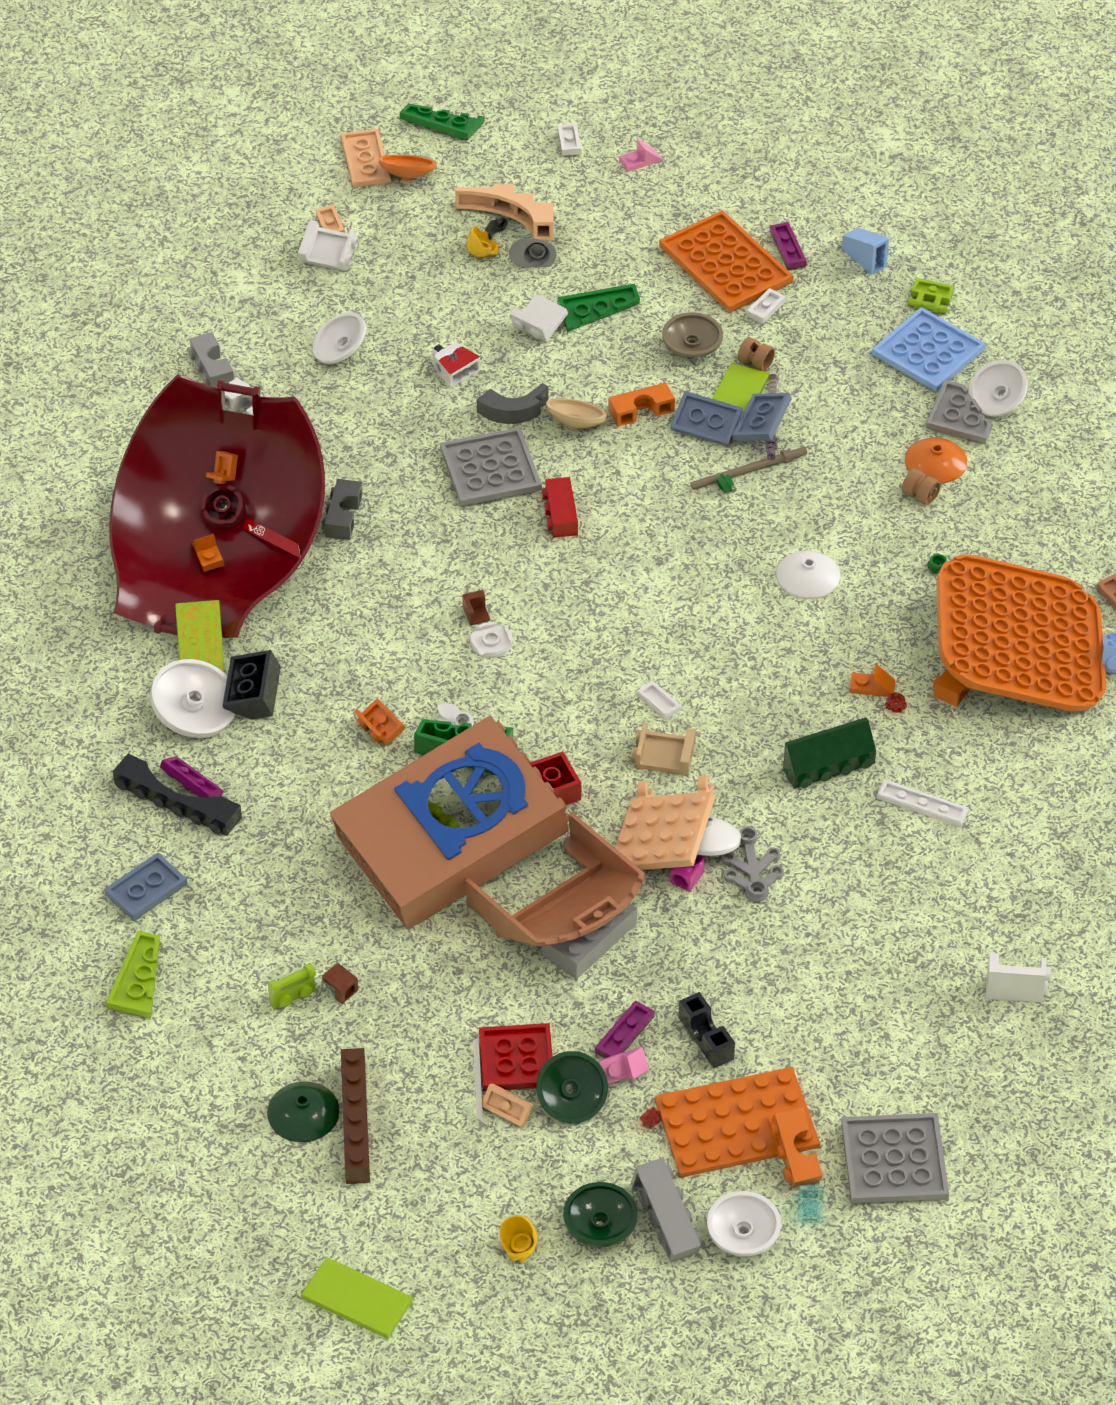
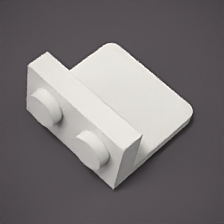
[510,295,568,342]

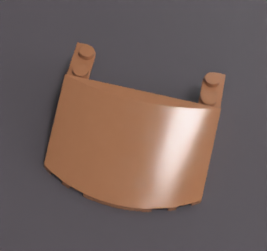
[464,812,645,946]

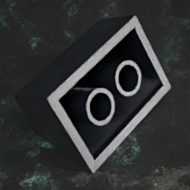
[222,650,281,720]

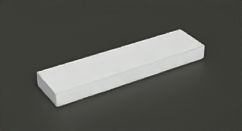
[876,779,969,827]

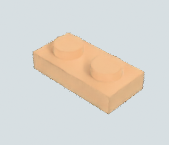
[315,204,345,233]
[482,1084,534,1127]

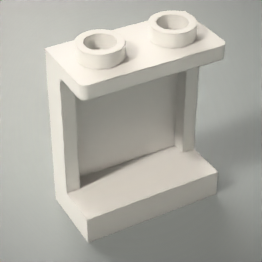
[298,220,359,271]
[985,953,1051,1003]

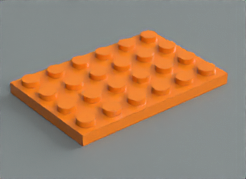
[659,210,794,313]
[654,1067,821,1178]

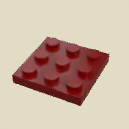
[479,1023,553,1091]

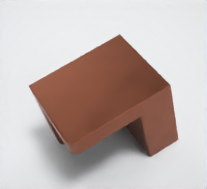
[462,590,490,626]
[322,963,358,1004]

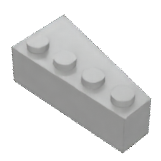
[541,903,637,980]
[631,1158,702,1263]

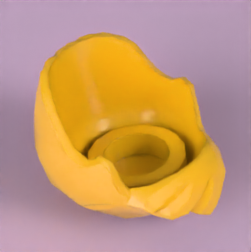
[466,226,499,258]
[500,1215,538,1263]

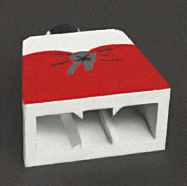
[432,343,480,388]

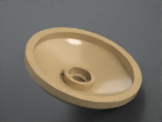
[545,398,607,430]

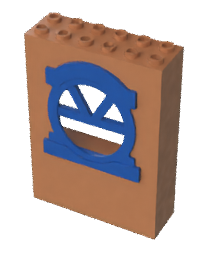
[329,715,569,929]

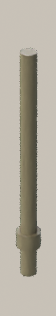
[690,446,807,490]

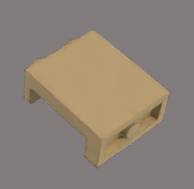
[632,723,696,775]

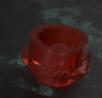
[885,692,907,713]
[639,1107,662,1129]

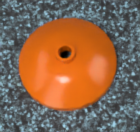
[378,155,437,181]
[905,437,967,483]

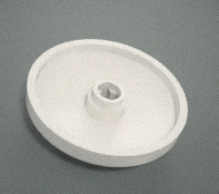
[150,659,236,738]

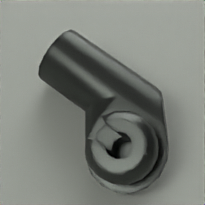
[485,217,508,240]

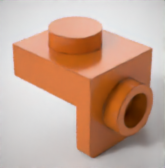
[206,451,238,484]

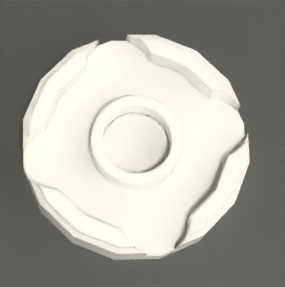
[470,622,513,658]

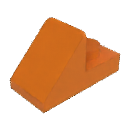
[191,534,224,572]
[850,664,895,697]

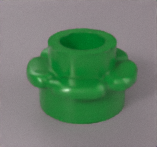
[716,473,734,493]
[927,554,947,573]

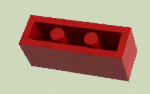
[541,477,578,538]

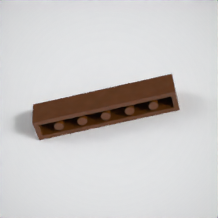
[341,1048,370,1184]

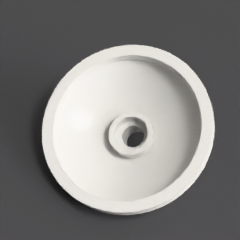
[313,312,366,364]
[968,360,1028,417]
[776,550,840,599]
[697,816,741,856]
[707,1191,781,1256]

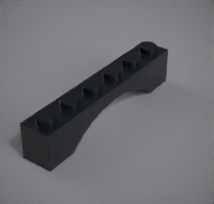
[113,753,242,836]

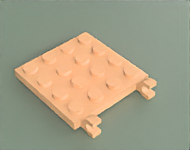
[615,775,715,870]

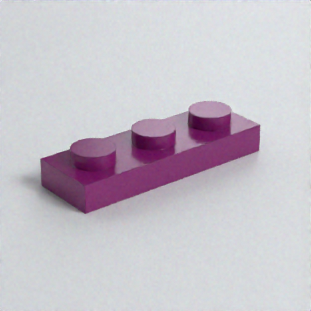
[769,222,807,270]
[160,756,224,798]
[595,1000,655,1058]

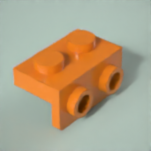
[354,698,406,745]

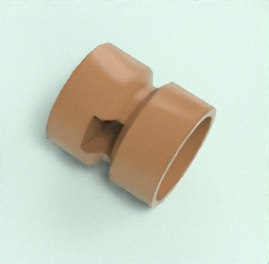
[737,337,775,372]
[902,468,941,505]

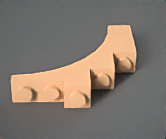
[455,184,553,240]

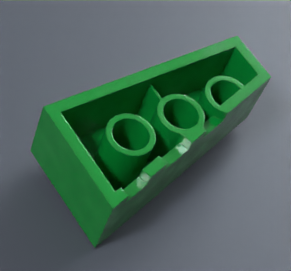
[414,719,513,776]

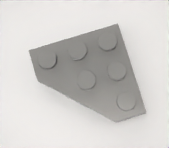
[926,380,992,444]

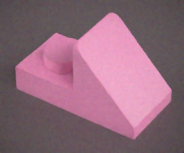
[619,139,662,172]
[597,1047,649,1084]

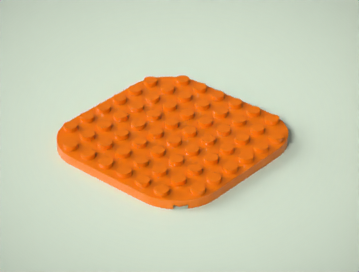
[936,555,1106,712]

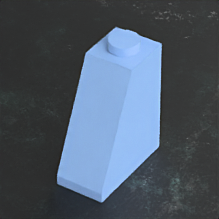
[842,228,889,275]

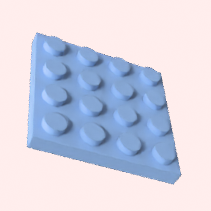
[872,307,986,392]

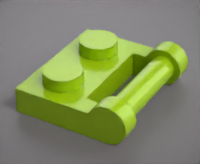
[268,963,316,1009]

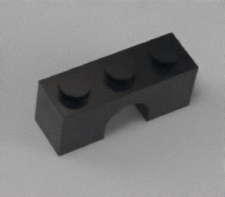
[678,992,735,1068]

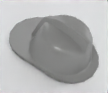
[509,238,556,267]

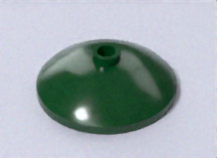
[536,1051,608,1124]
[267,1081,339,1142]
[563,1182,638,1247]

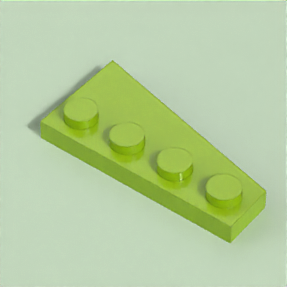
[106,931,160,1018]

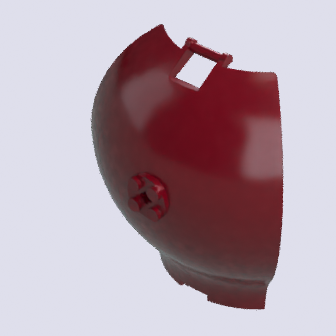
[109,375,325,638]

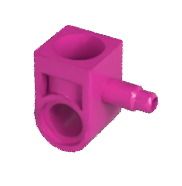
[669,855,705,892]

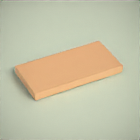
[340,129,391,188]

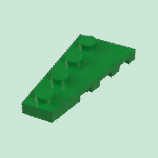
[399,103,485,140]
[557,283,640,332]

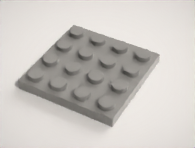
[440,427,542,506]
[841,1113,949,1204]

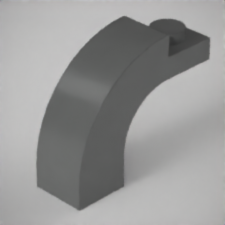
[477,383,549,424]

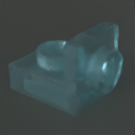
[797,1185,823,1224]

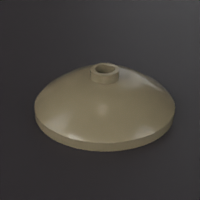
[662,312,723,358]

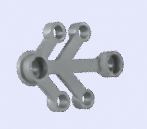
[721,826,784,902]

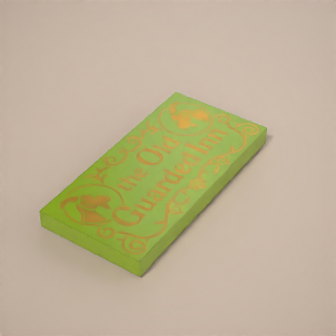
[176,600,225,673]

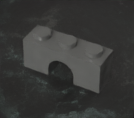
[322,479,363,540]

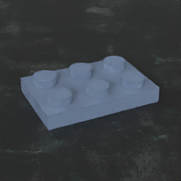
[670,391,743,447]
[732,393,792,441]
[104,853,187,921]

